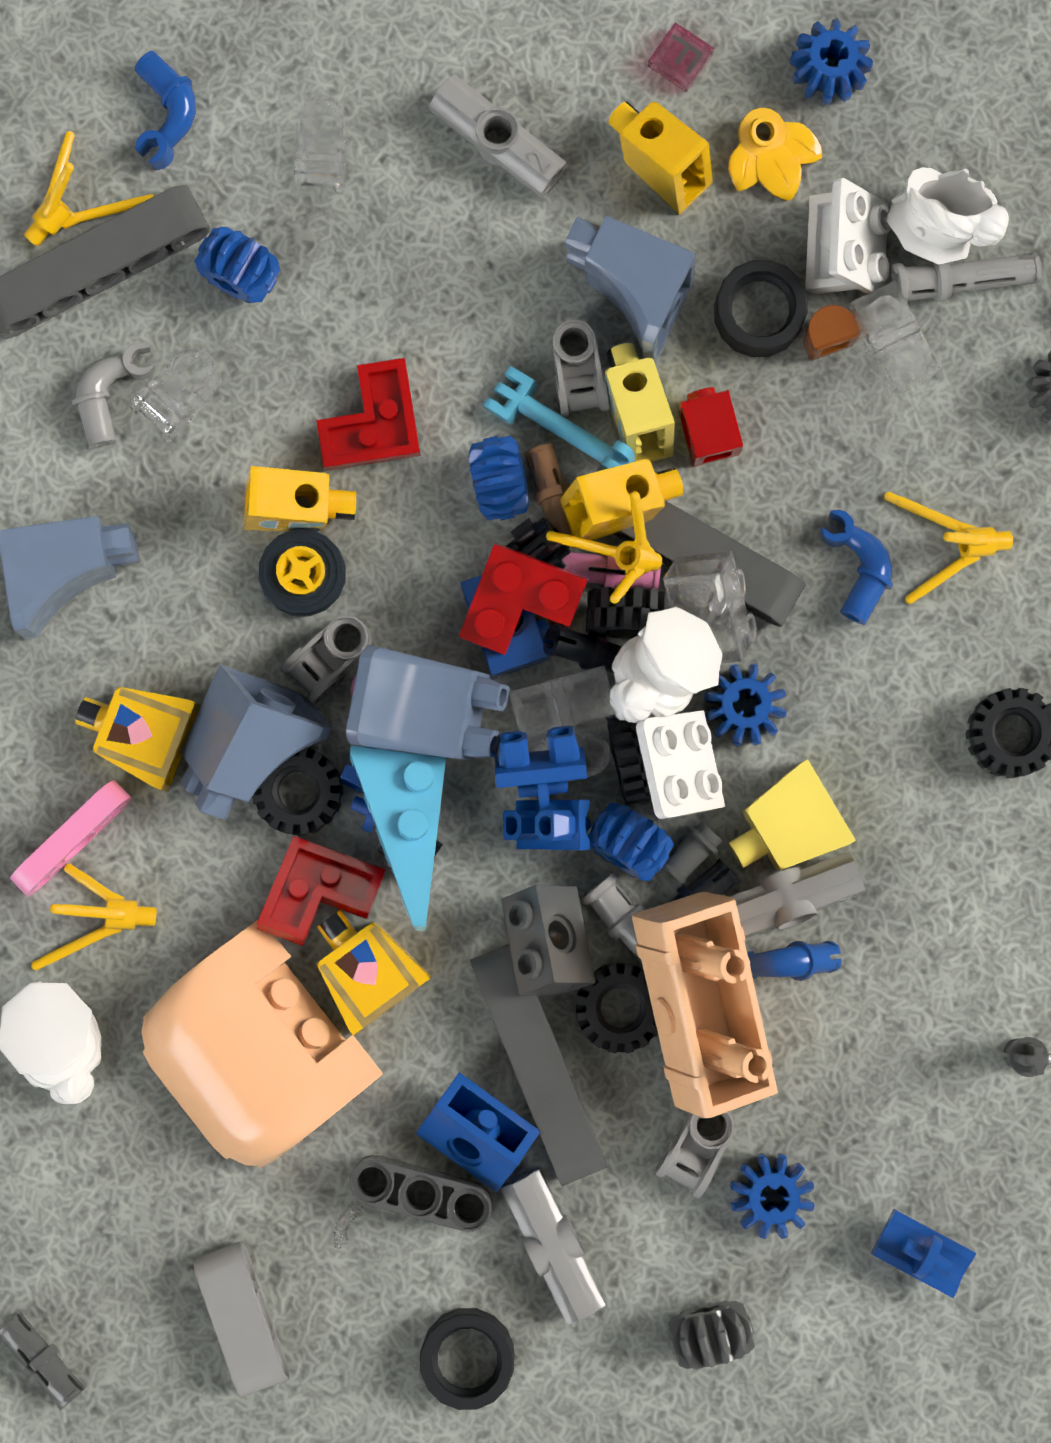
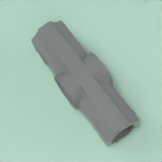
[429,74,567,198]
[730,851,866,939]
[501,1167,606,1325]

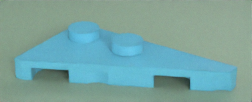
[349,745,446,931]

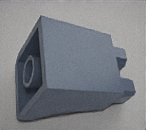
[565,216,696,363]
[0,516,140,640]
[346,645,510,761]
[180,664,332,819]

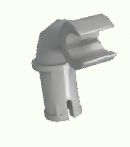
[71,343,156,448]

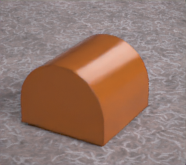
[803,305,860,361]

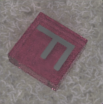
[647,22,715,92]

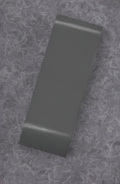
[349,1155,492,1232]

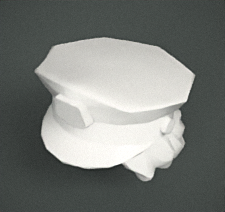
[886,167,1009,265]
[610,607,722,723]
[0,981,102,1104]

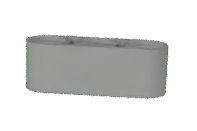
[193,1241,290,1397]

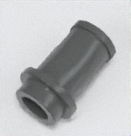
[664,821,723,884]

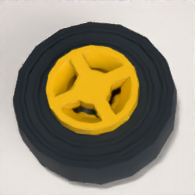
[258,529,346,616]

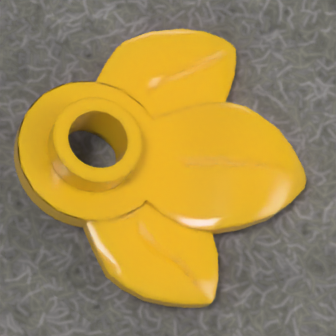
[728,107,822,201]

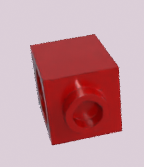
[678,387,744,467]

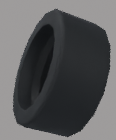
[714,260,808,357]
[420,1308,514,1410]

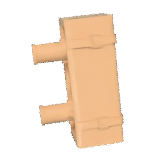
[631,892,778,1118]

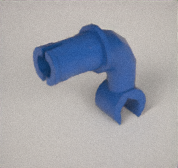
[135,51,196,170]
[820,510,893,625]
[747,941,841,981]

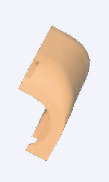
[141,920,383,1168]

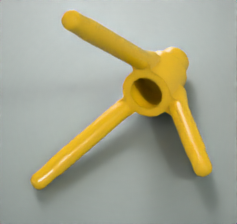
[24,131,154,247]
[546,491,662,604]
[884,492,1013,604]
[31,863,157,971]

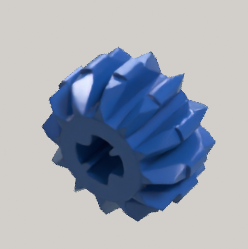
[790,18,873,105]
[194,227,281,303]
[468,436,530,521]
[703,664,787,747]
[588,803,674,881]
[730,1153,815,1239]

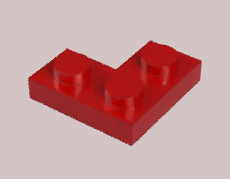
[316,358,421,471]
[459,543,588,655]
[257,836,386,946]

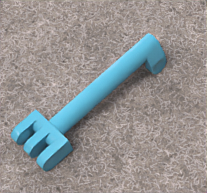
[482,366,635,469]

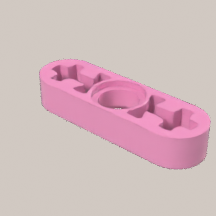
[10,780,132,897]

